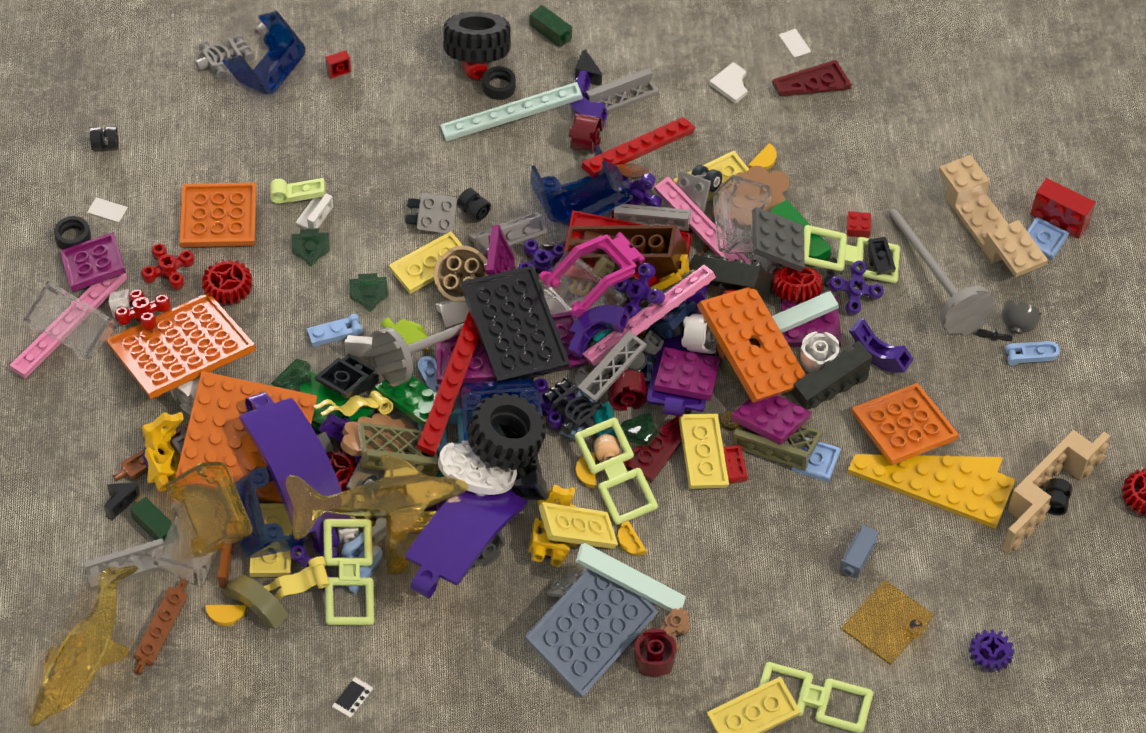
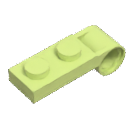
[270,178,326,204]

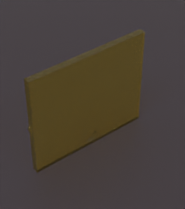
[841,580,934,665]

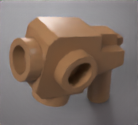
[660,607,691,651]

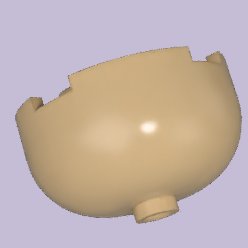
[434,246,488,302]

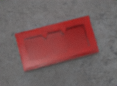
[723,445,748,483]

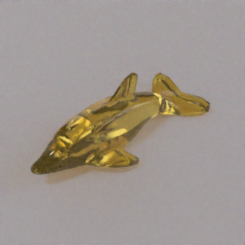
[286,455,469,540]
[30,565,139,727]

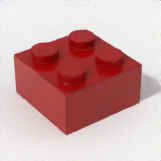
[326,50,351,79]
[846,211,871,238]

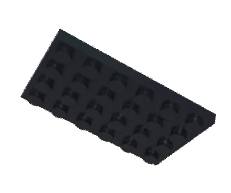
[460,266,570,384]

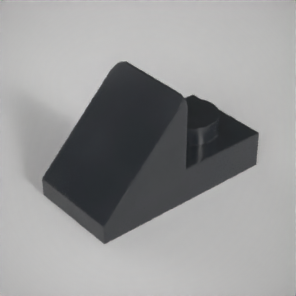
[868,237,896,275]
[104,482,140,521]

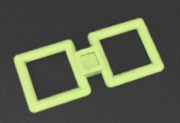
[803,225,900,284]
[574,417,658,525]
[323,519,375,625]
[759,662,873,733]

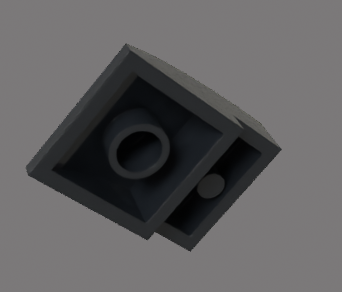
[314,354,379,398]

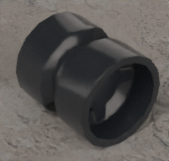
[90,126,118,151]
[456,188,491,222]
[1045,478,1073,516]

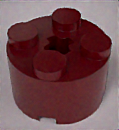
[568,113,603,153]
[607,368,647,411]
[634,629,677,677]

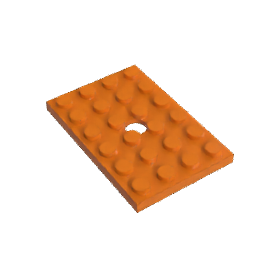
[697,287,806,403]

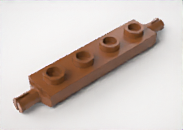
[112,423,188,482]
[133,579,188,675]

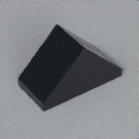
[575,49,602,86]
[512,469,548,500]

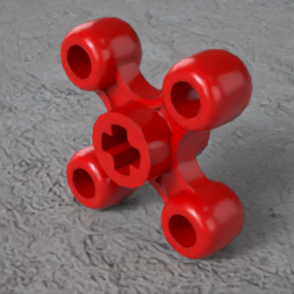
[141,243,195,290]
[115,290,171,330]

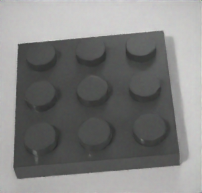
[752,207,805,272]

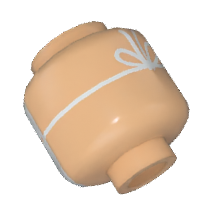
[593,434,621,462]

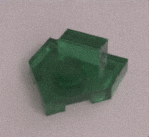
[292,228,330,267]
[349,273,388,312]
[271,359,311,390]
[615,412,658,446]

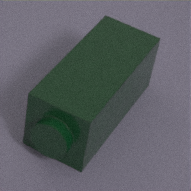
[529,5,572,47]
[130,496,178,546]

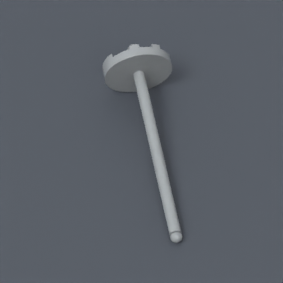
[889,209,995,335]
[369,323,463,386]

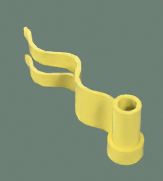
[314,391,393,416]
[264,556,330,601]

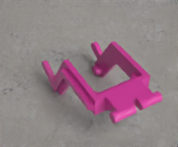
[538,232,645,317]

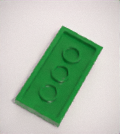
[374,376,454,427]

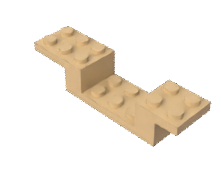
[939,155,1048,278]
[1002,430,1110,554]

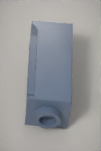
[839,524,879,579]

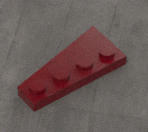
[772,60,852,96]
[623,416,682,483]

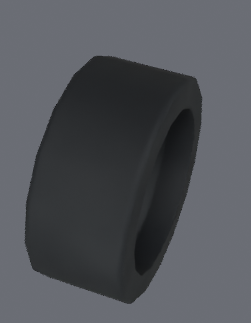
[482,66,516,100]
[54,216,91,250]

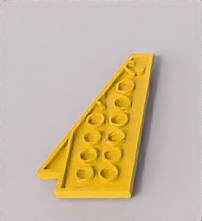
[848,454,1016,529]

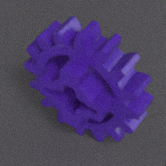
[969,629,1015,673]

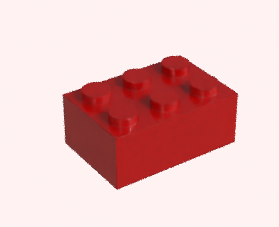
[1030,178,1096,239]

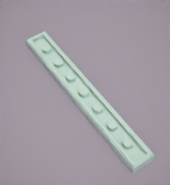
[440,82,583,142]

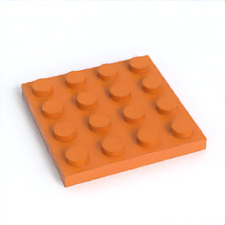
[180,182,257,247]
[851,383,959,466]

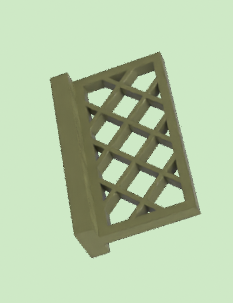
[358,422,439,477]
[732,425,823,471]

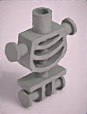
[195,34,255,79]

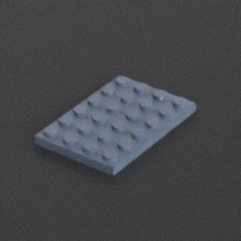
[523,568,659,698]

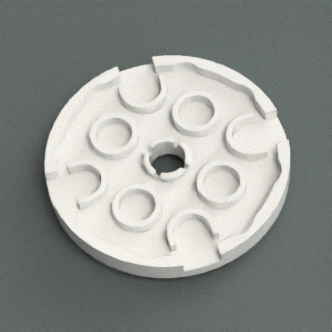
[438,441,517,496]

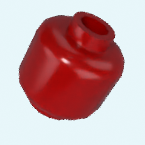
[462,61,488,80]

